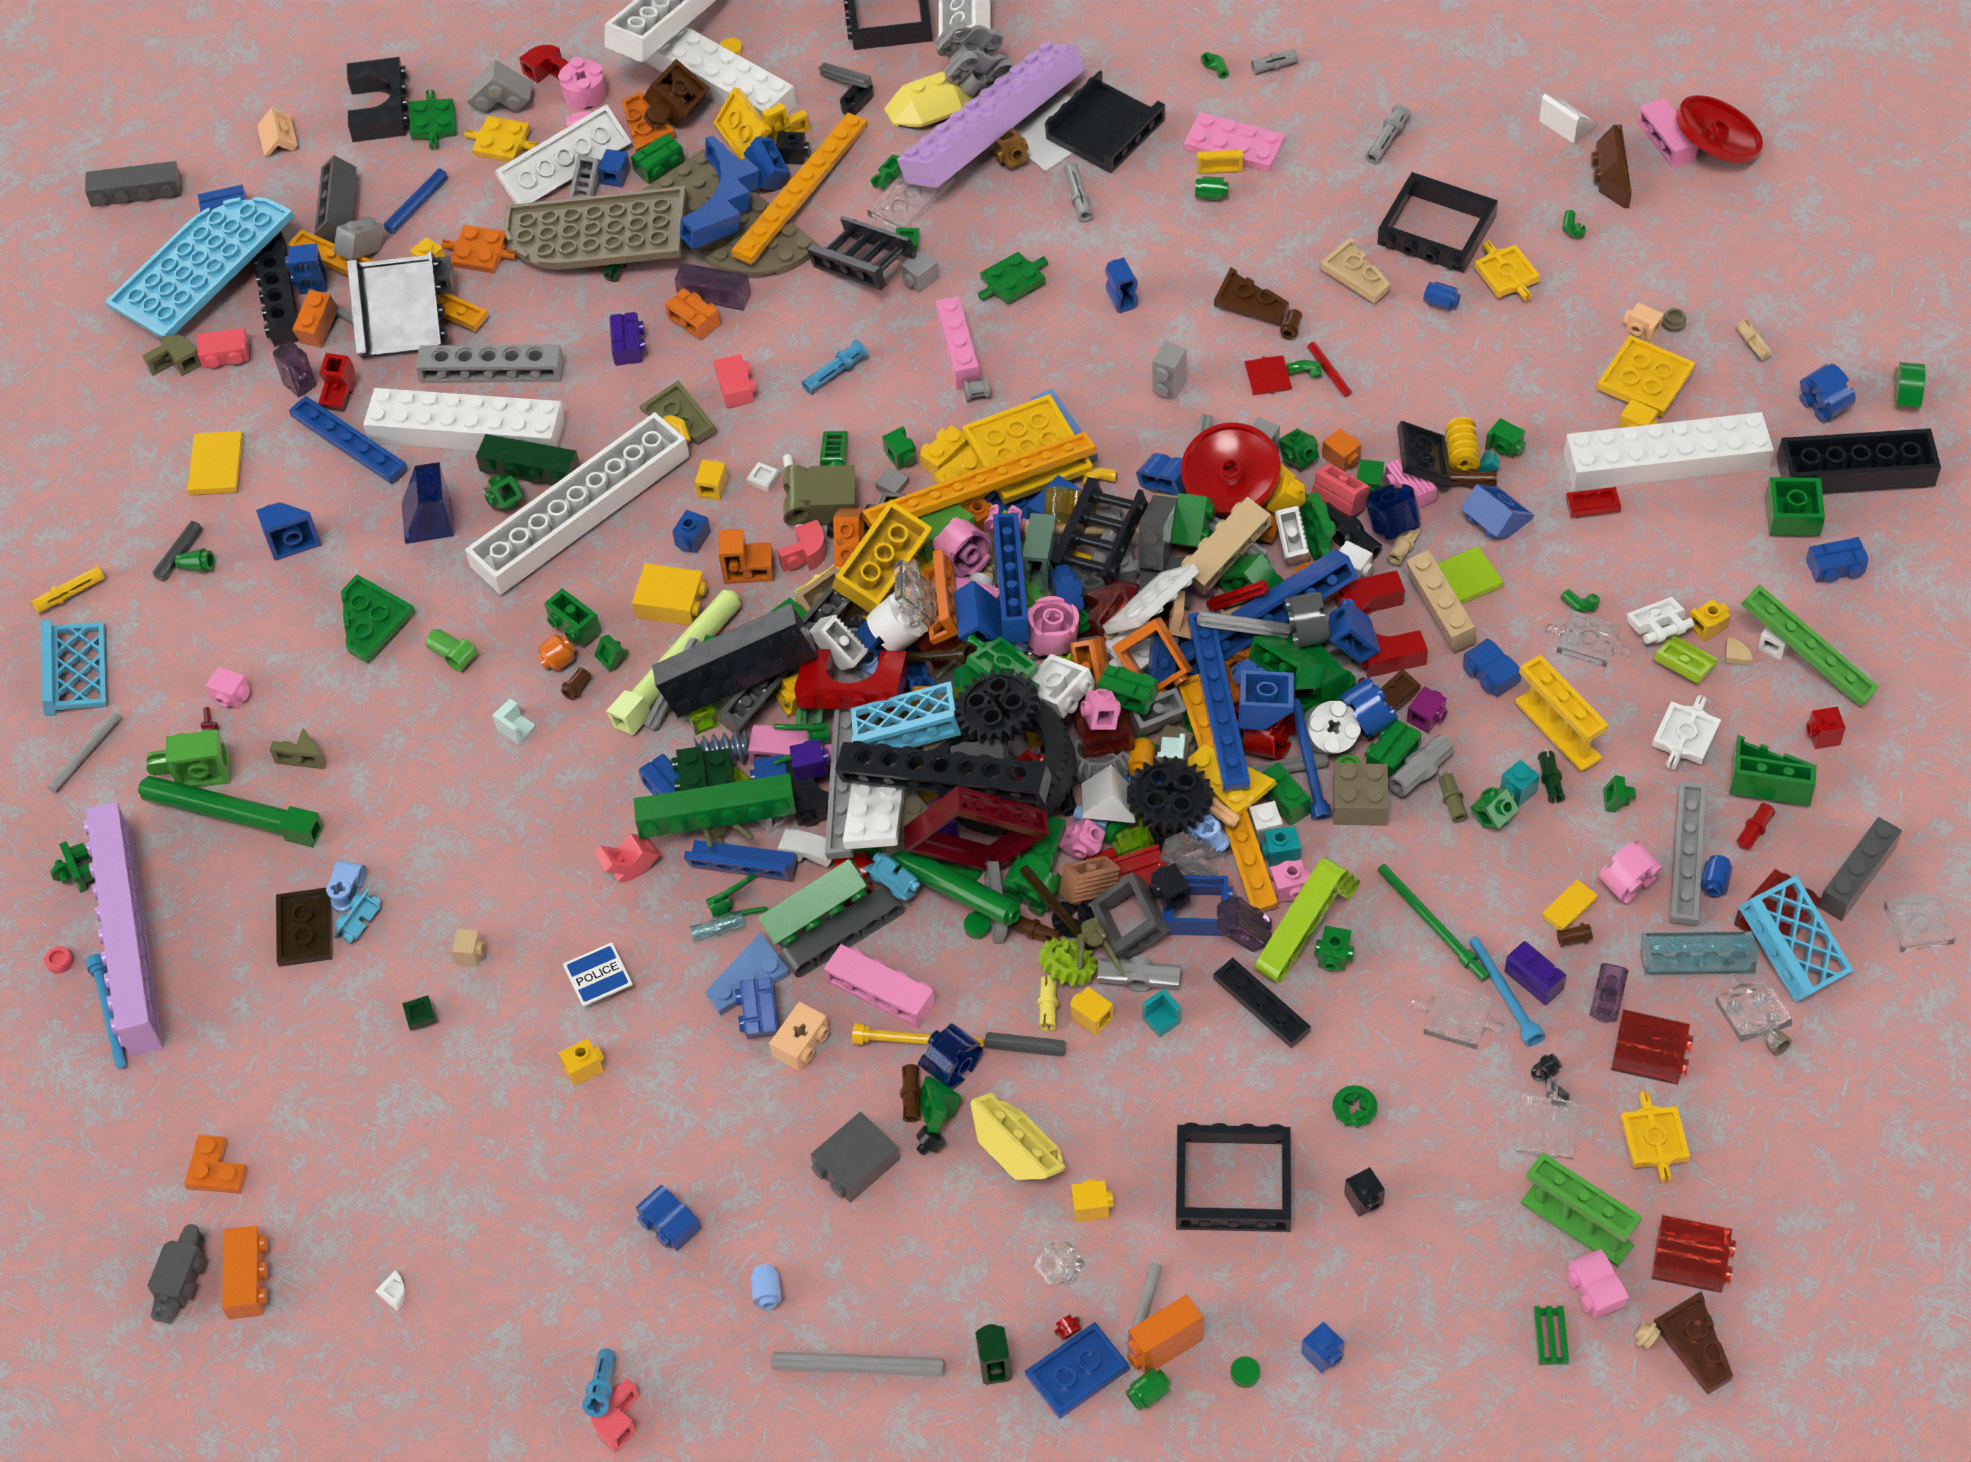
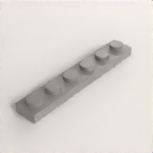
[1670,781,1707,926]

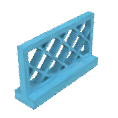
[41,620,106,716]
[850,681,961,748]
[1738,875,1854,1003]

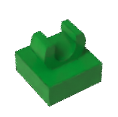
[594,635,629,671]
[1603,775,1636,813]

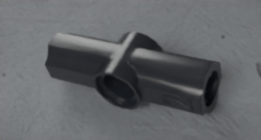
[1325,502,1382,561]

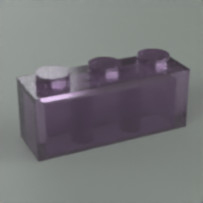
[674,263,751,311]

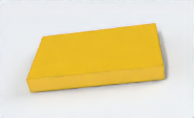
[713,87,771,160]
[187,431,244,495]

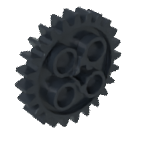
[954,667,1041,746]
[1127,756,1213,836]

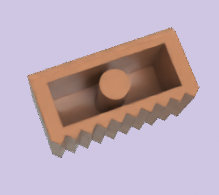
[1059,855,1120,905]

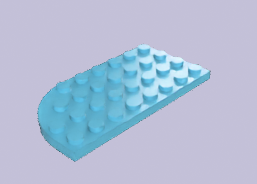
[105,197,295,338]

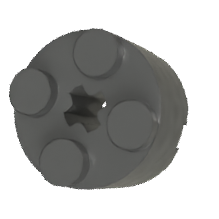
[1285,591,1330,648]

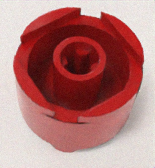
[1241,713,1295,760]

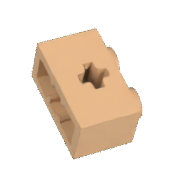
[769,1002,829,1071]

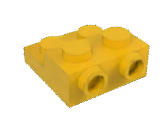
[919,425,973,474]

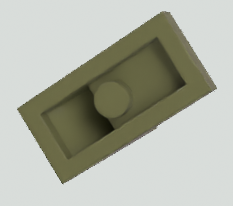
[269,728,325,769]

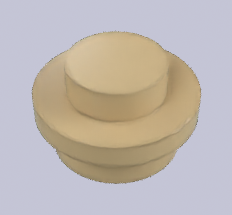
[1634,1321,1661,1350]

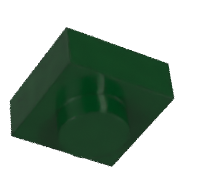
[402,995,437,1031]

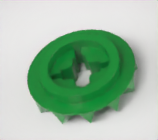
[1332,1085,1377,1128]

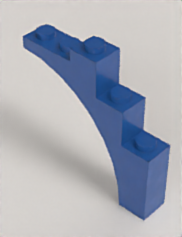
[680,135,760,249]

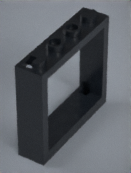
[843,0,932,50]
[1377,172,1498,273]
[1176,1122,1291,1232]

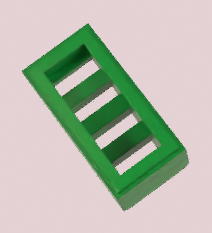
[820,431,848,466]

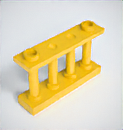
[1514,654,1609,772]

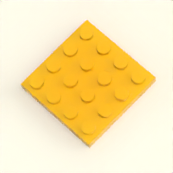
[962,394,1093,505]

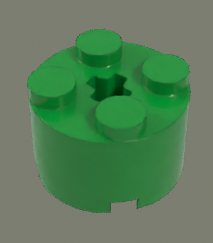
[1001,854,1062,916]

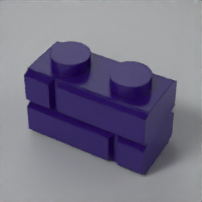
[609,312,646,366]
[1504,941,1567,1006]

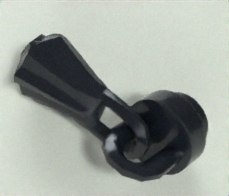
[1531,1053,1569,1108]

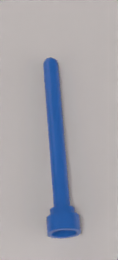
[1292,698,1332,820]

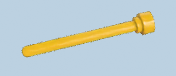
[852,1023,984,1049]

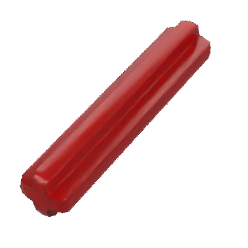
[1206,580,1270,612]

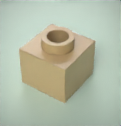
[452,929,485,967]

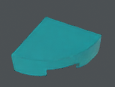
[1476,450,1500,471]

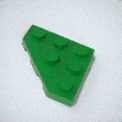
[341,574,415,663]

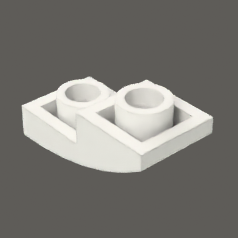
[777,829,832,868]

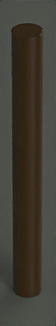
[1019,865,1096,950]

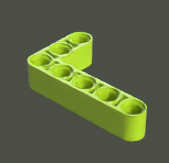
[1254,857,1360,984]

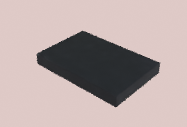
[1397,421,1451,487]

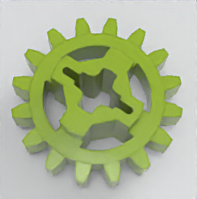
[1038,937,1097,987]

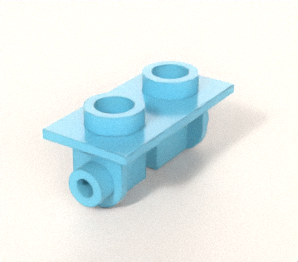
[864,852,920,901]
[334,888,381,944]

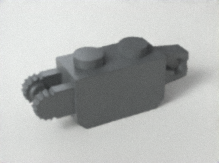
[147,1224,205,1324]

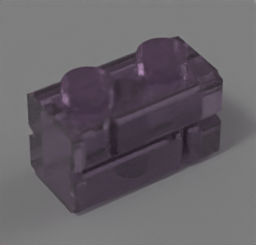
[272,341,317,397]
[1217,896,1272,952]
[1590,963,1629,1023]

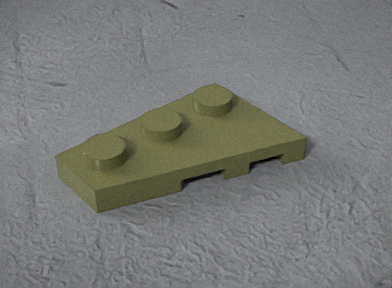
[639,380,717,444]

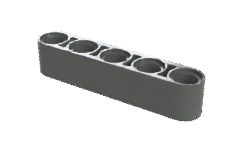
[780,886,904,977]

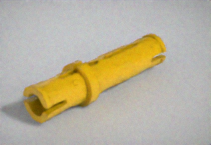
[30,566,105,614]

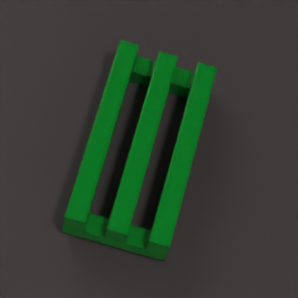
[1533,1306,1569,1365]

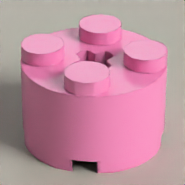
[558,57,606,111]
[932,517,992,577]
[1027,596,1079,656]
[1598,840,1663,905]

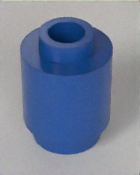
[1423,281,1461,311]
[1701,855,1732,897]

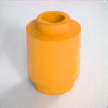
[1127,738,1155,776]

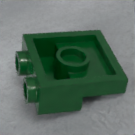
[672,746,734,791]

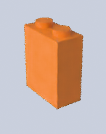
[1127,1294,1204,1374]

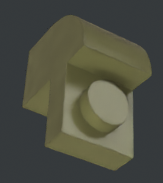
[142,335,202,376]

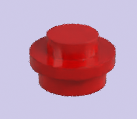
[1054,1315,1082,1340]

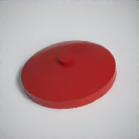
[1676,95,1763,163]
[1181,422,1281,517]

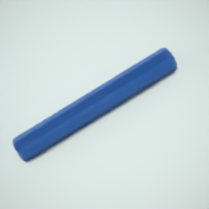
[383,168,448,234]

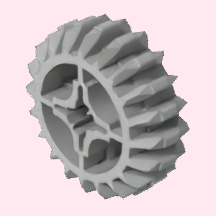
[1072,730,1133,783]

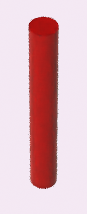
[1307,342,1352,397]

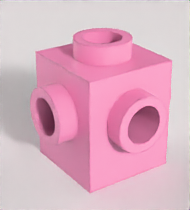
[1081,689,1121,730]
[1059,818,1106,861]
[1270,859,1311,903]

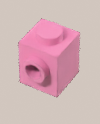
[206,667,250,709]

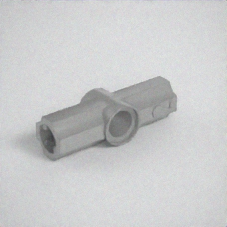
[1388,734,1454,796]
[1097,956,1181,992]

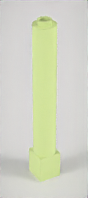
[606,590,741,735]

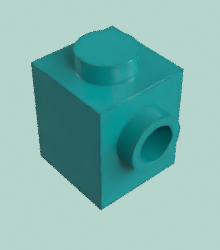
[1500,759,1540,808]
[1260,826,1301,867]

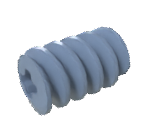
[694,730,749,765]

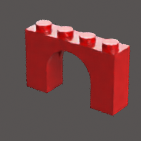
[1335,570,1428,678]
[794,649,909,711]

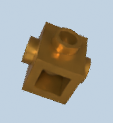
[994,128,1029,168]

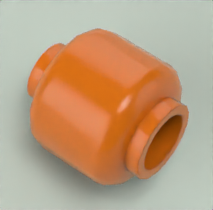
[537,634,576,671]

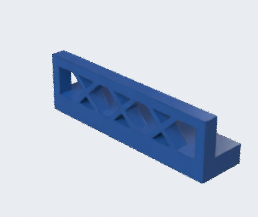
[683,840,797,881]

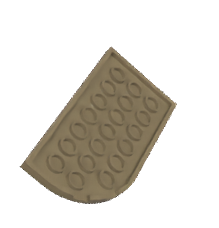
[642,149,820,279]
[504,186,687,270]

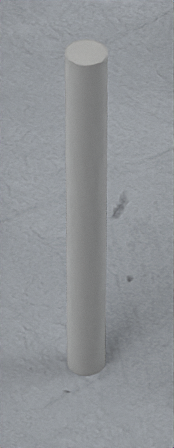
[47,712,121,793]

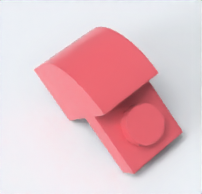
[777,519,826,572]
[594,834,660,882]
[590,1378,639,1453]

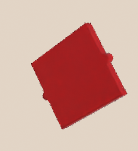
[1244,355,1292,396]

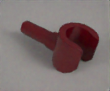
[201,707,218,730]

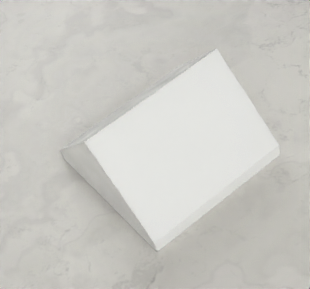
[1539,94,1597,144]
[1081,765,1135,823]

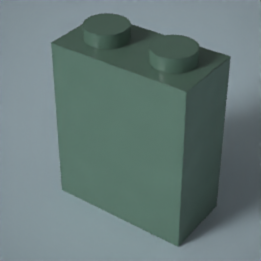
[1022,513,1056,594]

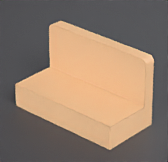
[258,108,298,157]
[1168,590,1196,639]

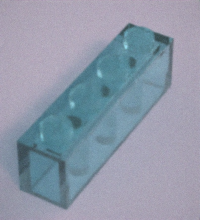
[1640,931,1758,975]

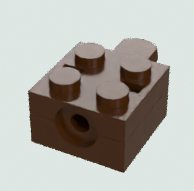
[642,59,710,128]

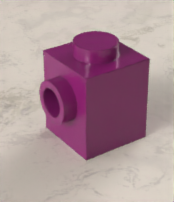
[1407,686,1448,734]

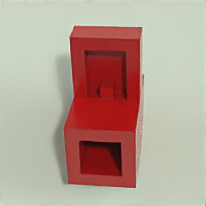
[519,45,568,84]
[318,353,355,411]

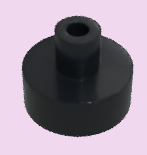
[916,1125,945,1155]

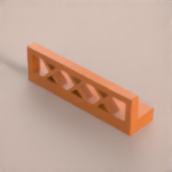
[923,548,958,645]

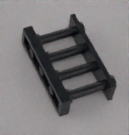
[807,216,916,291]
[1050,477,1148,587]

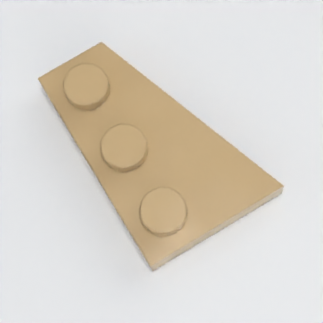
[1320,237,1390,304]

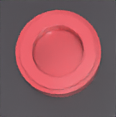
[44,946,73,974]

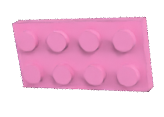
[1184,112,1285,172]

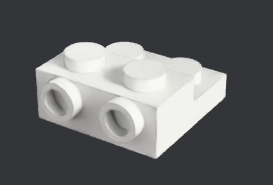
[1030,654,1095,718]

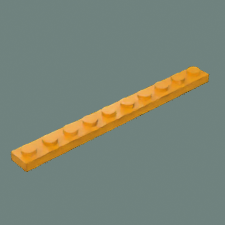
[731,113,867,264]
[287,229,488,332]
[862,431,1096,528]
[1178,674,1279,915]

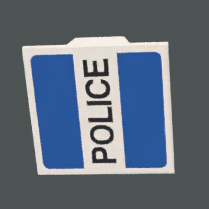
[563,942,633,1007]

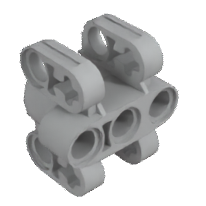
[934,21,1013,96]

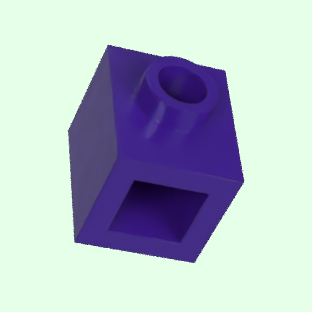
[789,739,831,781]

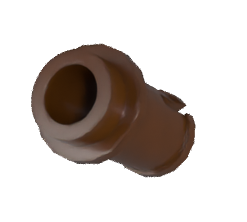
[1280,309,1302,340]
[561,667,591,700]
[1556,922,1593,947]

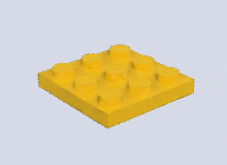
[1596,335,1696,418]

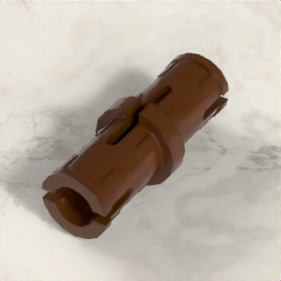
[1448,468,1497,488]
[1007,915,1062,942]
[900,1064,922,1122]

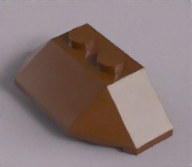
[1591,124,1632,208]

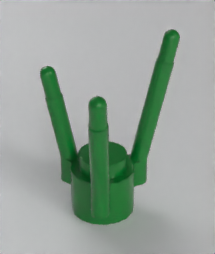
[773,722,830,766]
[705,875,769,921]

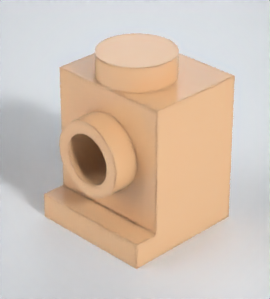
[1623,303,1664,343]

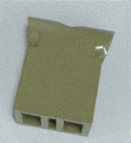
[783,464,855,526]

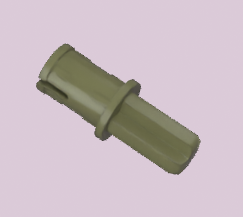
[1438,772,1468,823]

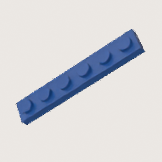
[289,395,408,484]

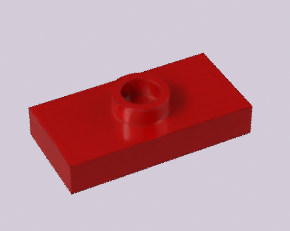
[1566,487,1621,518]

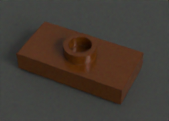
[1381,668,1421,712]

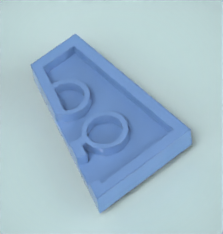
[705,932,789,1016]

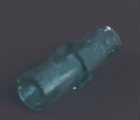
[689,910,745,943]

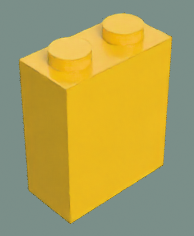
[632,563,708,625]

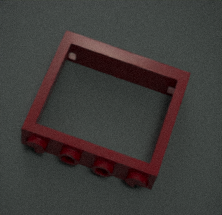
[903,786,1048,871]

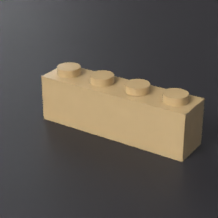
[1181,497,1271,596]
[1406,550,1477,653]

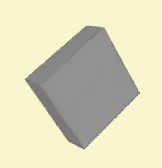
[875,467,909,493]

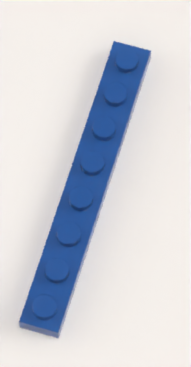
[1187,611,1250,791]

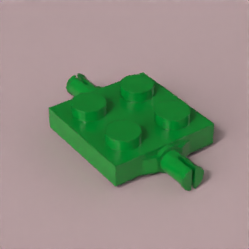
[408,89,456,150]
[977,252,1048,304]
[1301,492,1336,561]
[966,634,1040,690]

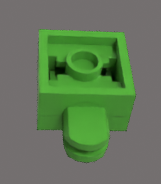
[146,730,230,787]

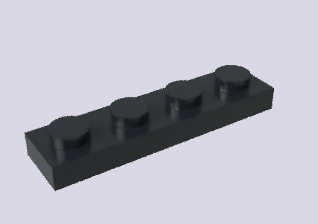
[1213,957,1311,1048]

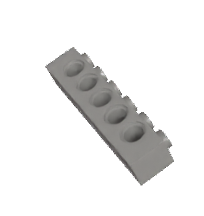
[416,344,563,383]

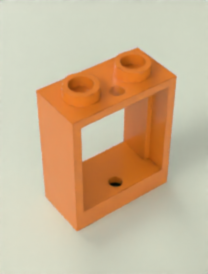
[833,508,865,567]
[1112,617,1193,695]

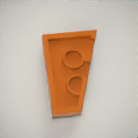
[621,91,675,152]

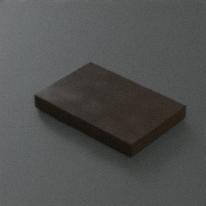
[276,887,332,967]

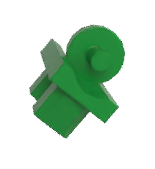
[50,841,95,893]

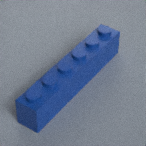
[993,512,1029,643]

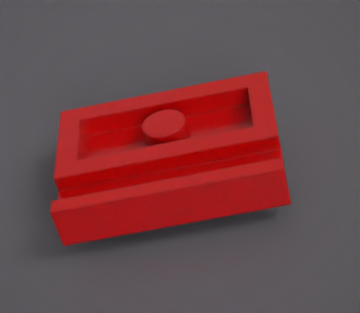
[1111,844,1166,896]

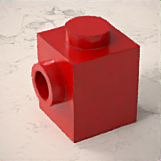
[1806,706,1846,749]

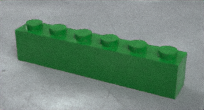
[633,773,796,839]

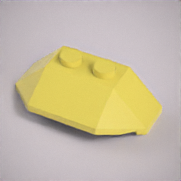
[884,71,975,127]
[970,1093,1065,1180]

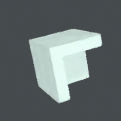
[493,698,535,745]
[1157,733,1189,763]

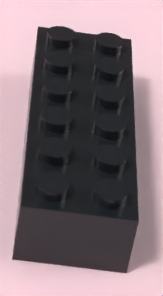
[1777,428,1941,493]
[652,603,818,718]

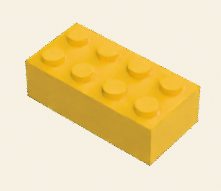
[832,500,932,613]

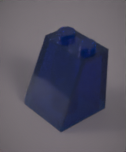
[401,462,454,544]

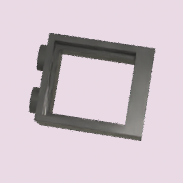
[1090,873,1170,961]

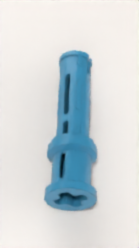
[801,339,868,394]
[582,1348,616,1417]

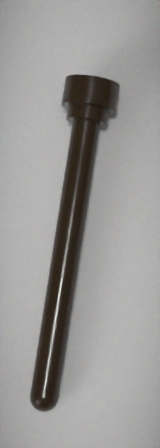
[877,643,977,664]

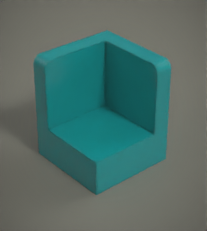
[1142,988,1181,1038]

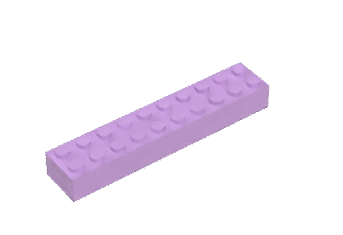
[897,42,1085,188]
[83,801,163,1057]

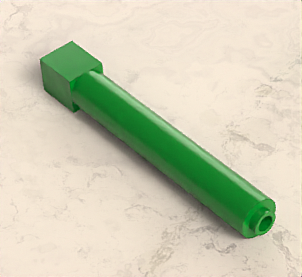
[138,775,324,848]
[854,847,1021,926]

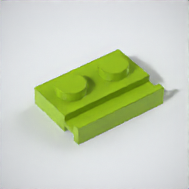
[1654,635,1718,684]

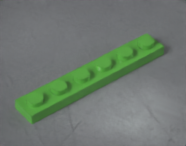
[1741,584,1879,707]

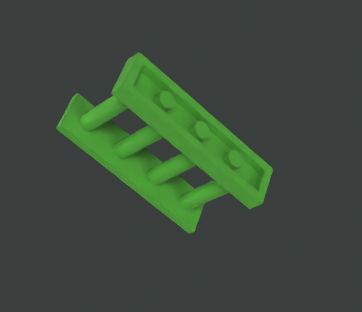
[1521,1153,1642,1267]

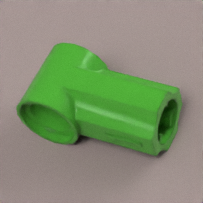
[425,628,478,672]

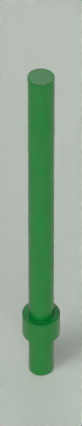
[1377,863,1490,982]

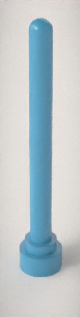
[1469,937,1545,1047]
[85,954,126,1069]

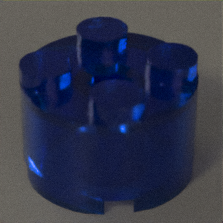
[1365,484,1421,540]
[918,1023,983,1089]

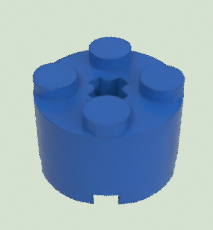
[1799,363,1856,423]
[1339,677,1398,739]

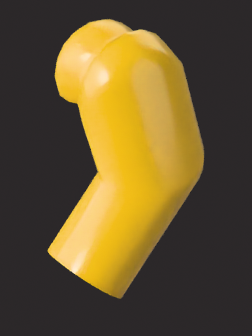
[662,415,691,443]
[1082,467,1118,485]

